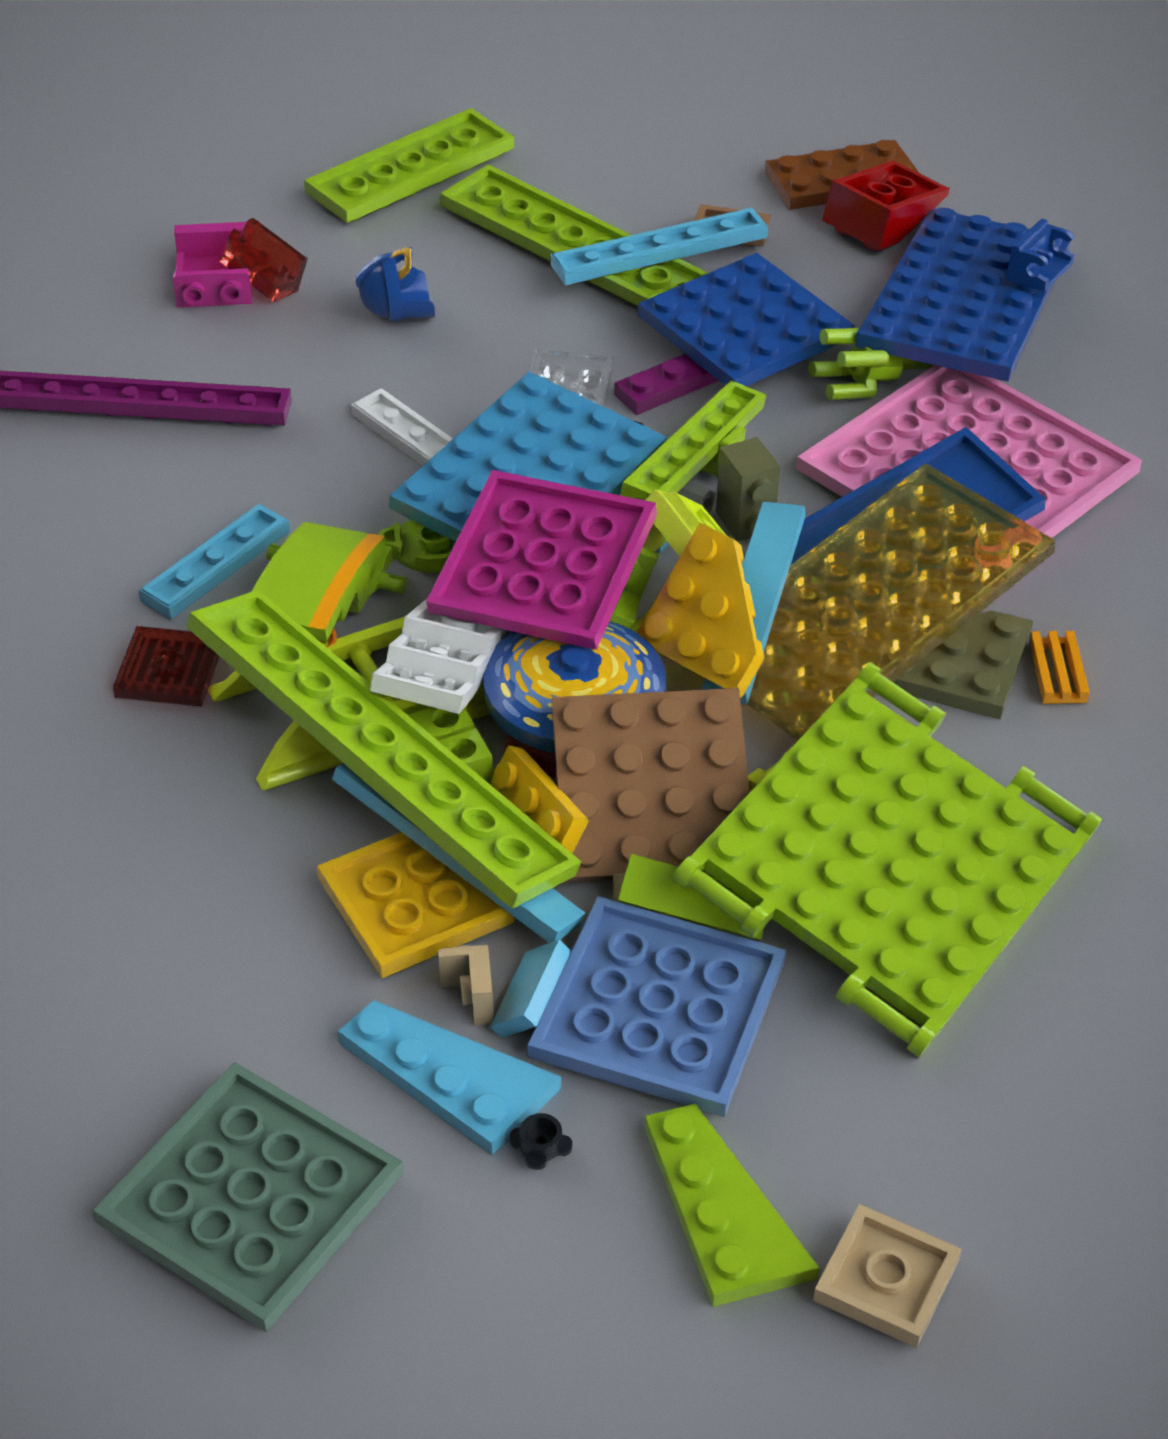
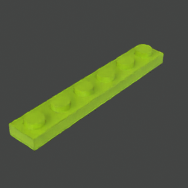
[620,380,766,500]

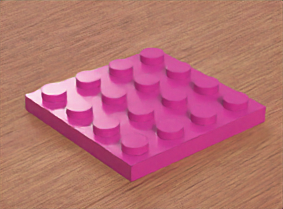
[426,470,657,650]

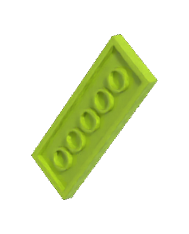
[304,108,514,223]

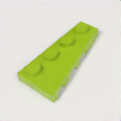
[644,1104,819,1307]

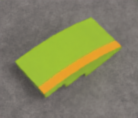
[251,521,386,642]

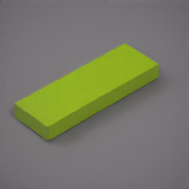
[618,854,764,942]

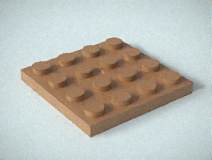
[551,688,750,883]

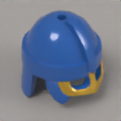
[355,247,435,322]

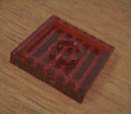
[113,626,220,707]

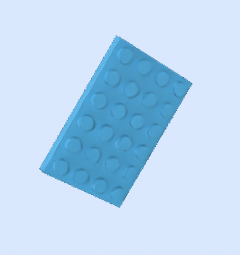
[389,371,667,542]

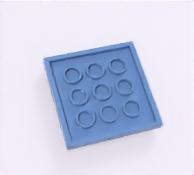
[528,896,786,1117]

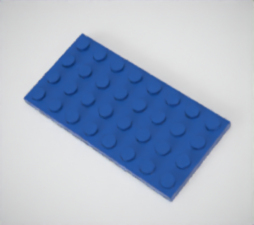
[855,207,1071,382]

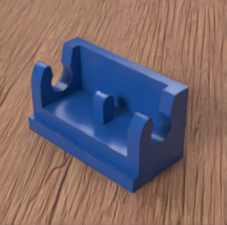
[1006,218,1074,292]

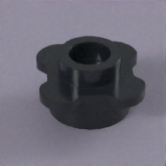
[509,1113,573,1170]

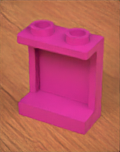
[173,222,252,308]

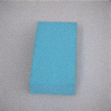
[490,939,571,1038]

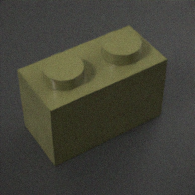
[715,437,780,542]

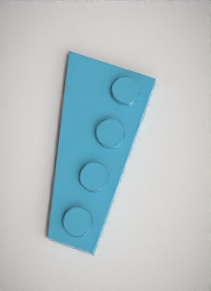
[338,1000,561,1155]

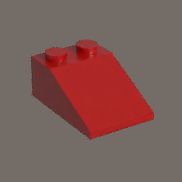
[822,160,950,251]

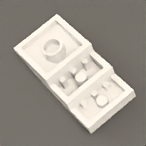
[370,599,509,714]

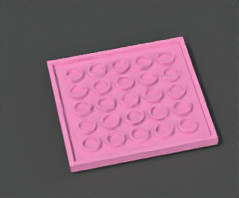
[796,365,1142,586]

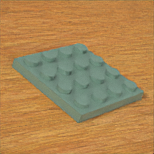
[92,1062,403,1333]

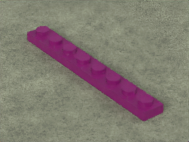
[0,370,292,426]

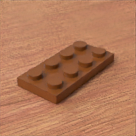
[765,140,919,210]

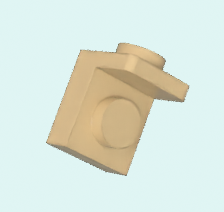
[438,945,494,1026]

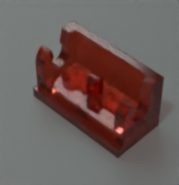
[220,218,308,302]

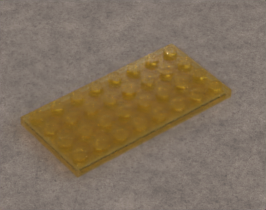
[747,463,1055,741]

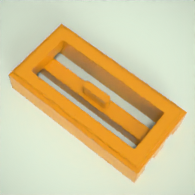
[1029,631,1090,704]

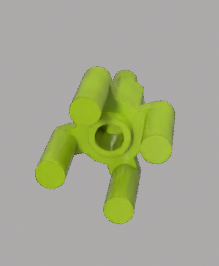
[808,328,934,400]

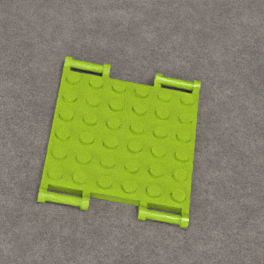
[672,662,1103,1058]

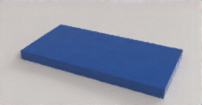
[787,427,1046,629]

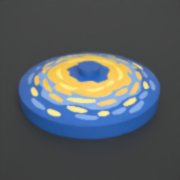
[483,621,666,753]

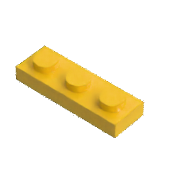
[489,745,589,853]

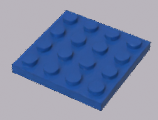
[638,253,855,386]

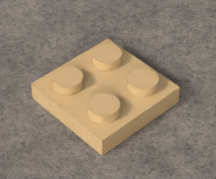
[813,1204,962,1348]

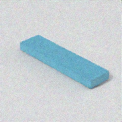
[139,504,290,620]

